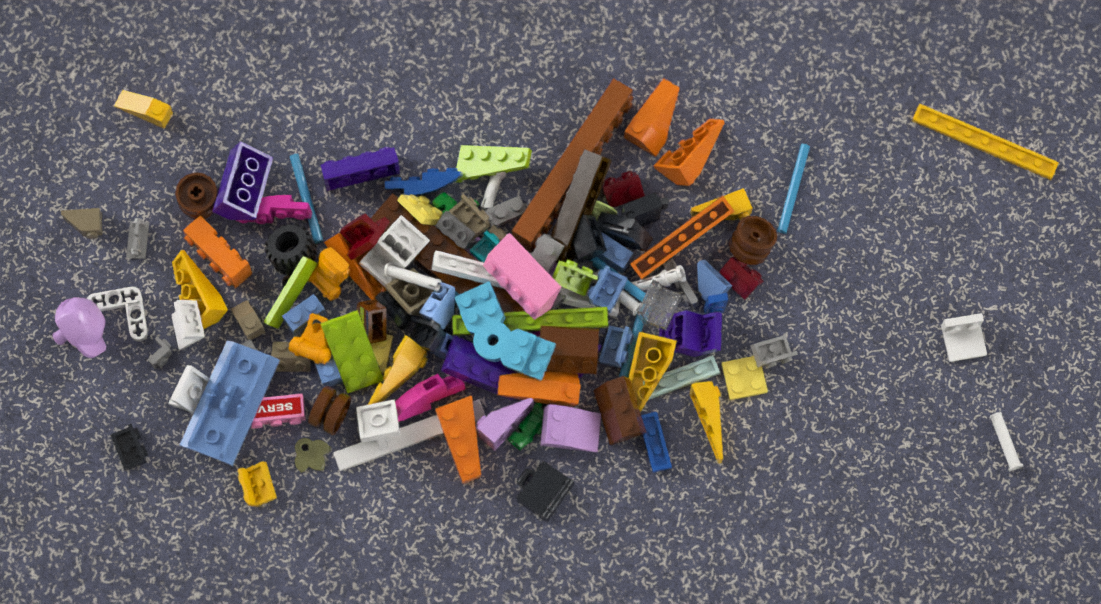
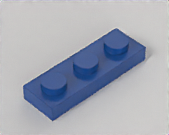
[704,293,728,314]
[641,411,672,473]

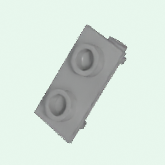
[126,218,149,259]

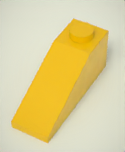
[114,90,173,129]
[690,188,753,221]

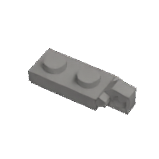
[485,196,526,227]
[663,259,699,309]

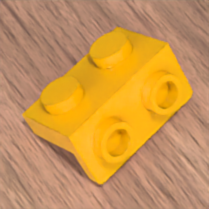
[237,461,277,507]

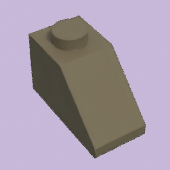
[61,208,103,239]
[230,300,265,340]

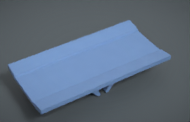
[180,340,280,466]

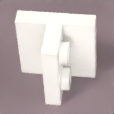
[168,365,210,415]
[356,400,400,451]

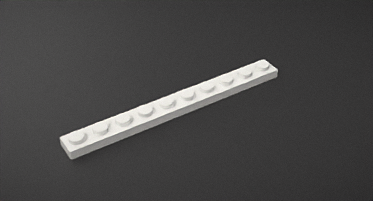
[432,251,620,317]

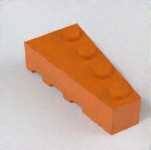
[183,215,253,289]

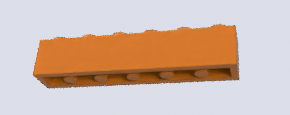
[630,196,734,279]

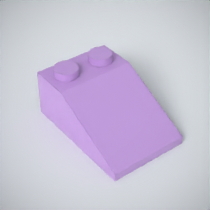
[477,398,534,451]
[540,404,601,452]

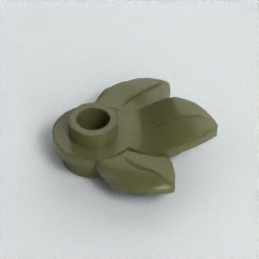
[295,438,331,473]

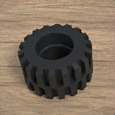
[265,223,317,276]

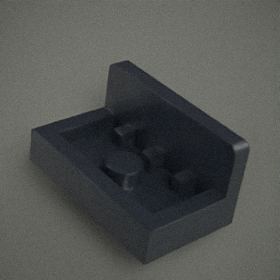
[375,290,414,330]
[409,316,446,353]
[110,424,148,471]

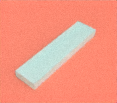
[643,356,720,400]

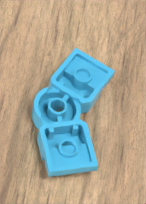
[454,281,556,381]

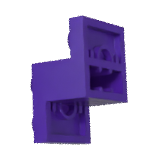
[659,310,722,357]

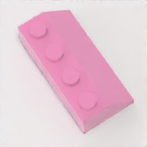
[483,233,561,320]

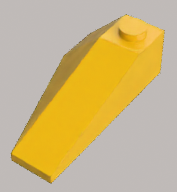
[172,250,228,329]
[629,332,677,412]
[368,335,428,405]
[689,381,723,464]

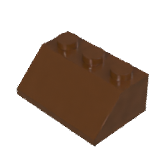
[540,326,599,374]
[593,376,647,445]

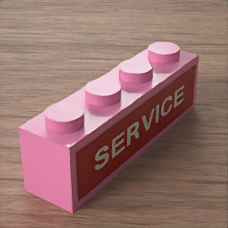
[251,394,306,429]

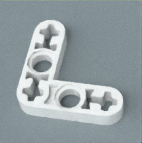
[87,287,148,342]

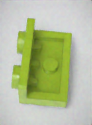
[552,260,598,296]

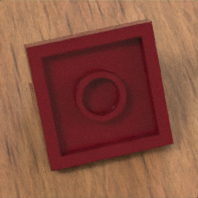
[339,213,390,260]

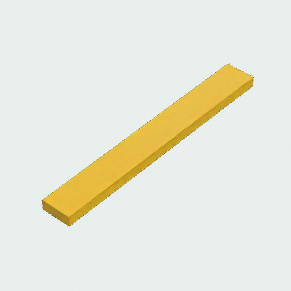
[912,103,1059,180]

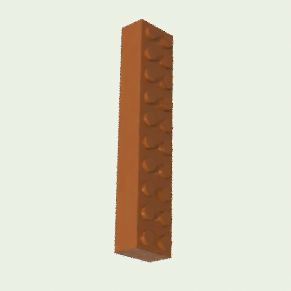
[512,78,634,253]

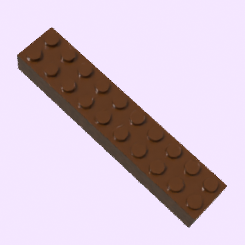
[371,193,525,312]

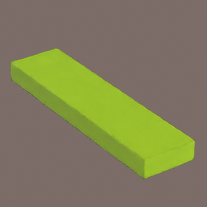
[264,256,318,329]

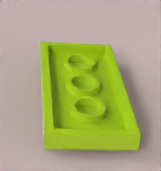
[321,310,384,393]

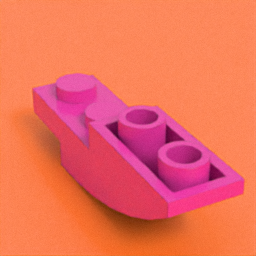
[236,195,312,224]
[395,374,465,422]

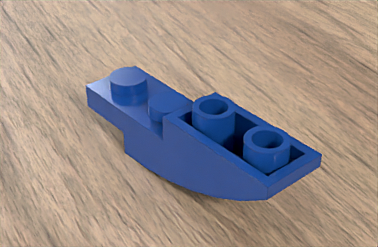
[385,168,463,196]

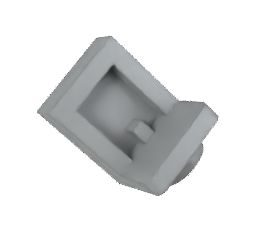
[148,336,172,369]

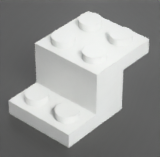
[359,215,430,286]

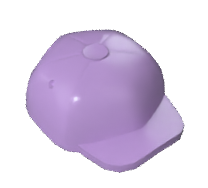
[52,297,106,358]

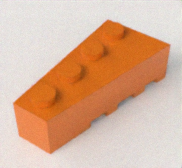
[435,395,481,484]

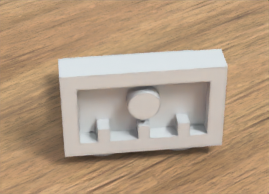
[172,300,205,350]
[941,313,987,362]

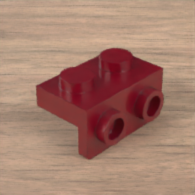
[601,171,645,208]
[719,257,764,300]

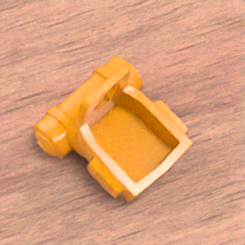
[308,247,349,301]
[289,313,331,365]

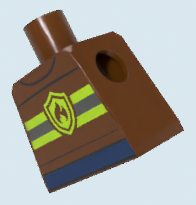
[356,299,387,344]

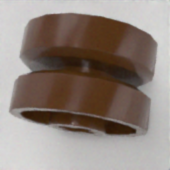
[175,172,218,219]
[729,216,777,265]
[308,386,352,435]

